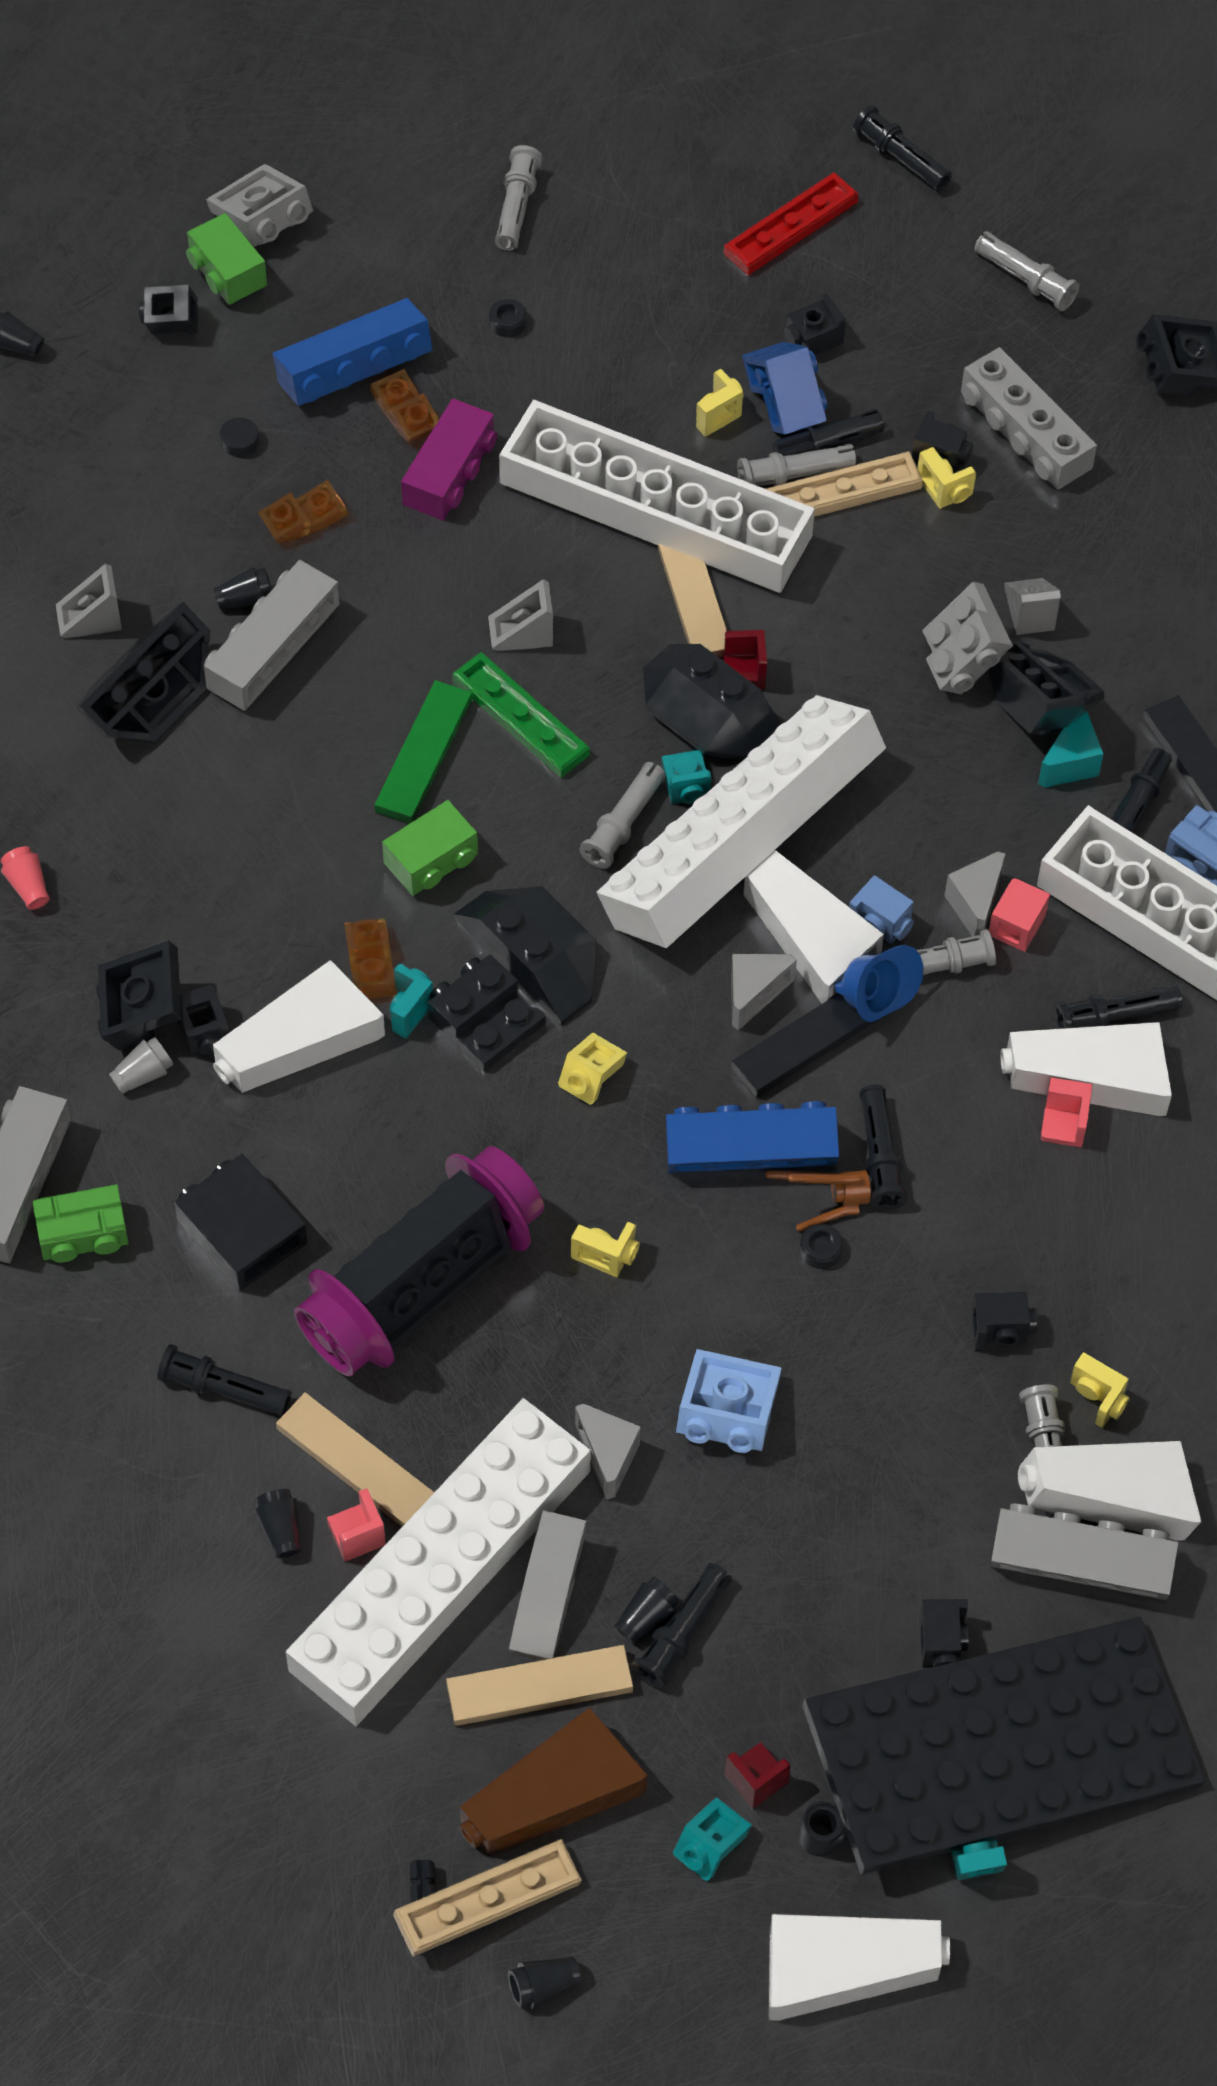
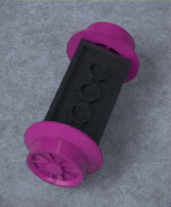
[294,1146,544,1376]

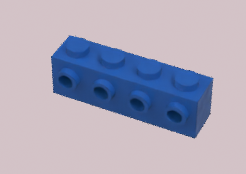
[273,298,433,406]
[666,1101,839,1173]

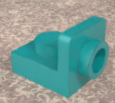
[661,750,712,805]
[389,964,433,1039]
[673,1797,752,1881]
[951,1840,1007,1881]

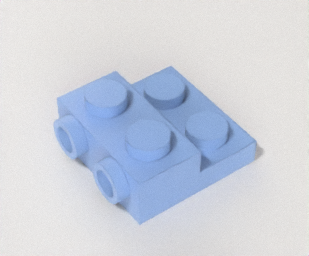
[676,1349,782,1453]

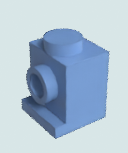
[849,875,914,944]

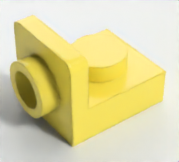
[696,369,744,437]
[917,447,976,509]
[558,1033,627,1105]
[571,1222,640,1277]
[1070,1352,1130,1428]

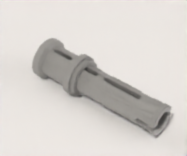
[494,145,543,251]
[974,231,1080,311]
[737,444,856,486]
[579,762,666,869]
[917,929,996,975]
[1019,1384,1065,1518]

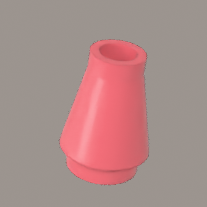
[1,846,50,910]

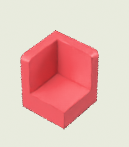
[989,878,1050,952]
[1041,1077,1093,1148]
[327,1488,386,1562]

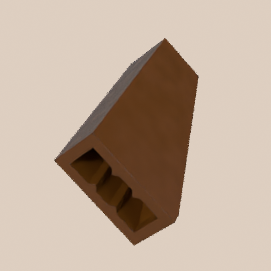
[459,1707,647,1856]

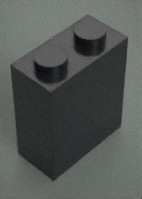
[174,1153,307,1292]

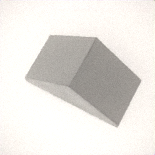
[56,564,122,639]
[1004,578,1060,635]
[488,579,553,651]
[945,852,1005,936]
[731,954,797,1030]
[575,1404,641,1500]

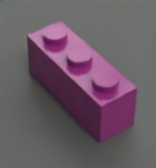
[401,398,498,521]

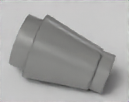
[109,1037,174,1094]

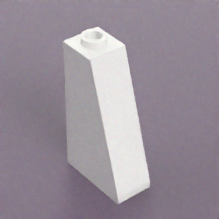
[744,850,884,1004]
[213,960,385,1093]
[1000,1022,1172,1116]
[1018,1441,1201,1541]
[769,1914,950,2021]

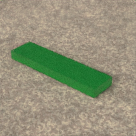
[452,652,590,778]
[374,680,472,824]

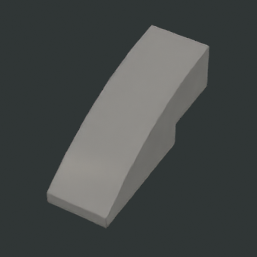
[509,1510,586,1660]

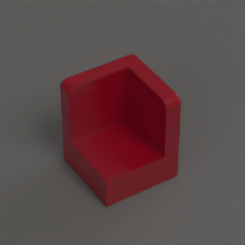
[723,630,767,690]
[724,1742,791,1809]

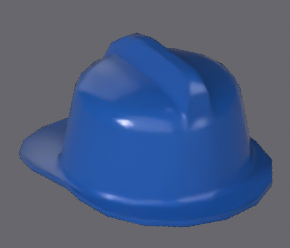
[835,945,924,1022]

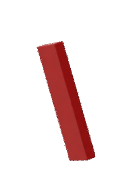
[723,172,859,276]

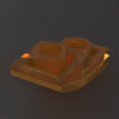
[370,369,439,443]
[258,480,349,544]
[344,918,396,999]

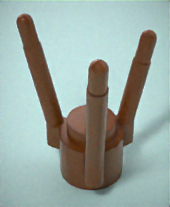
[765,1170,871,1232]

